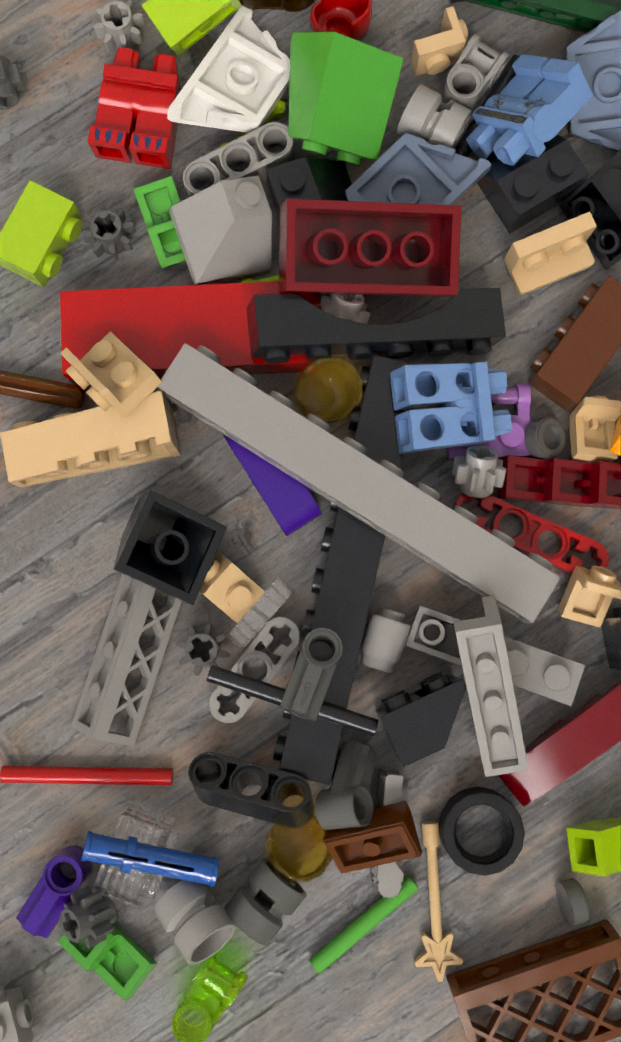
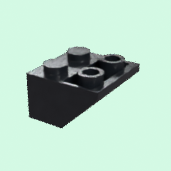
[559,149,621,270]
[375,672,466,767]

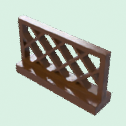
[446,919,621,1042]

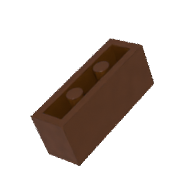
[529,275,621,412]

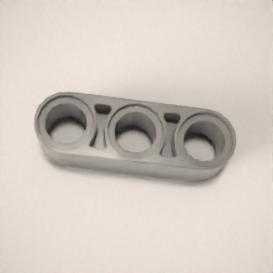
[183,122,294,198]

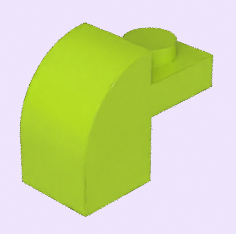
[566,817,621,877]

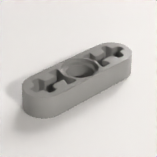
[209,617,300,723]

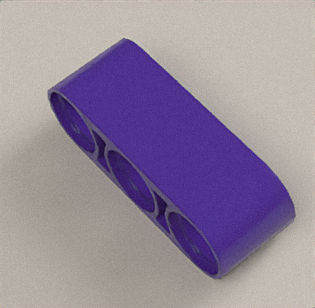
[223,434,322,536]

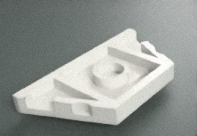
[167,5,290,133]

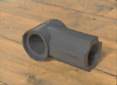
[279,628,343,722]
[315,741,377,830]

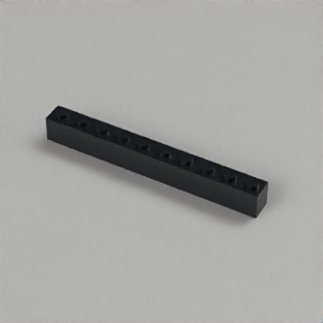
[273,355,418,785]

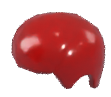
[309,0,372,41]

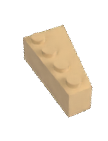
[0,390,181,488]

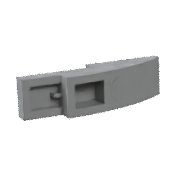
[405,606,585,706]

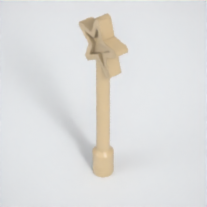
[414,821,463,982]

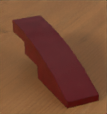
[498,455,621,509]
[498,680,621,807]

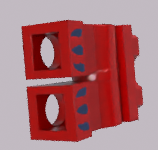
[87,47,181,169]

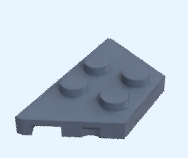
[565,10,621,152]
[345,133,492,205]

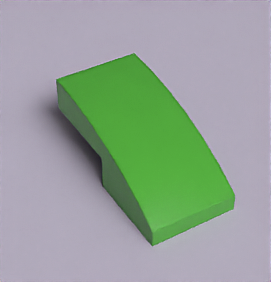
[133,176,185,269]
[57,924,157,1000]

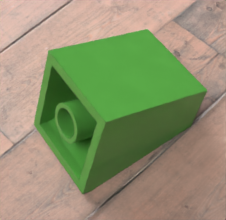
[288,32,404,166]

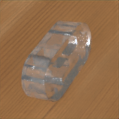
[227,577,295,651]

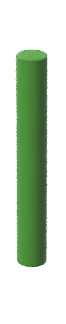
[309,875,419,974]

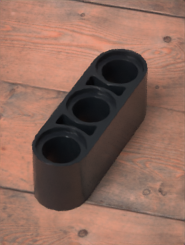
[188,752,314,828]

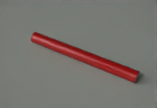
[0,766,174,786]

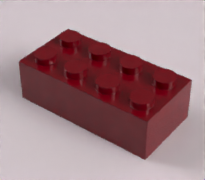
[279,199,462,297]

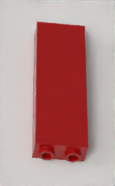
[60,281,321,383]

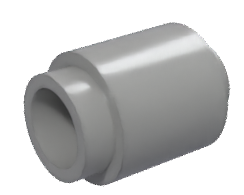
[360,607,411,673]

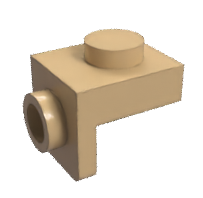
[410,6,468,76]
[569,396,621,463]
[200,552,266,624]
[557,565,621,628]

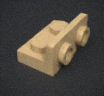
[504,211,597,295]
[60,331,162,418]

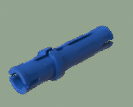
[81,831,220,887]

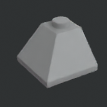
[169,176,272,285]

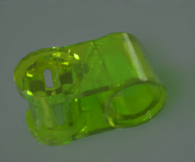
[172,953,248,1042]

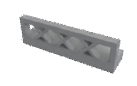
[71,574,182,747]
[454,595,529,777]

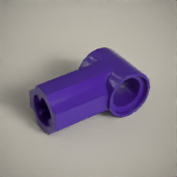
[16,845,92,938]

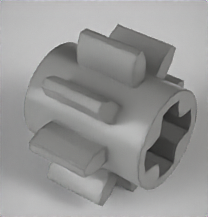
[93,0,145,53]
[451,446,507,498]

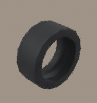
[439,787,525,876]

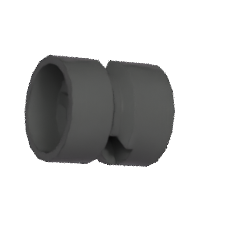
[224,858,307,945]

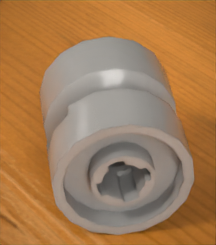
[396,84,472,149]
[154,880,236,965]

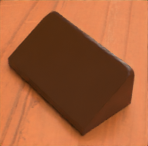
[323,801,422,874]

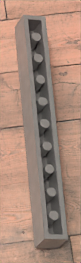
[157,343,561,623]

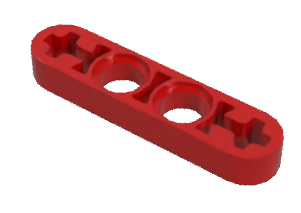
[452,493,609,575]

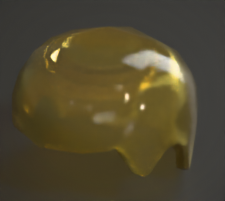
[294,357,363,424]
[265,815,332,882]

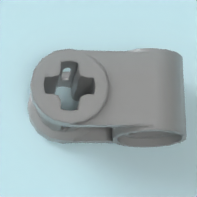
[442,33,510,113]

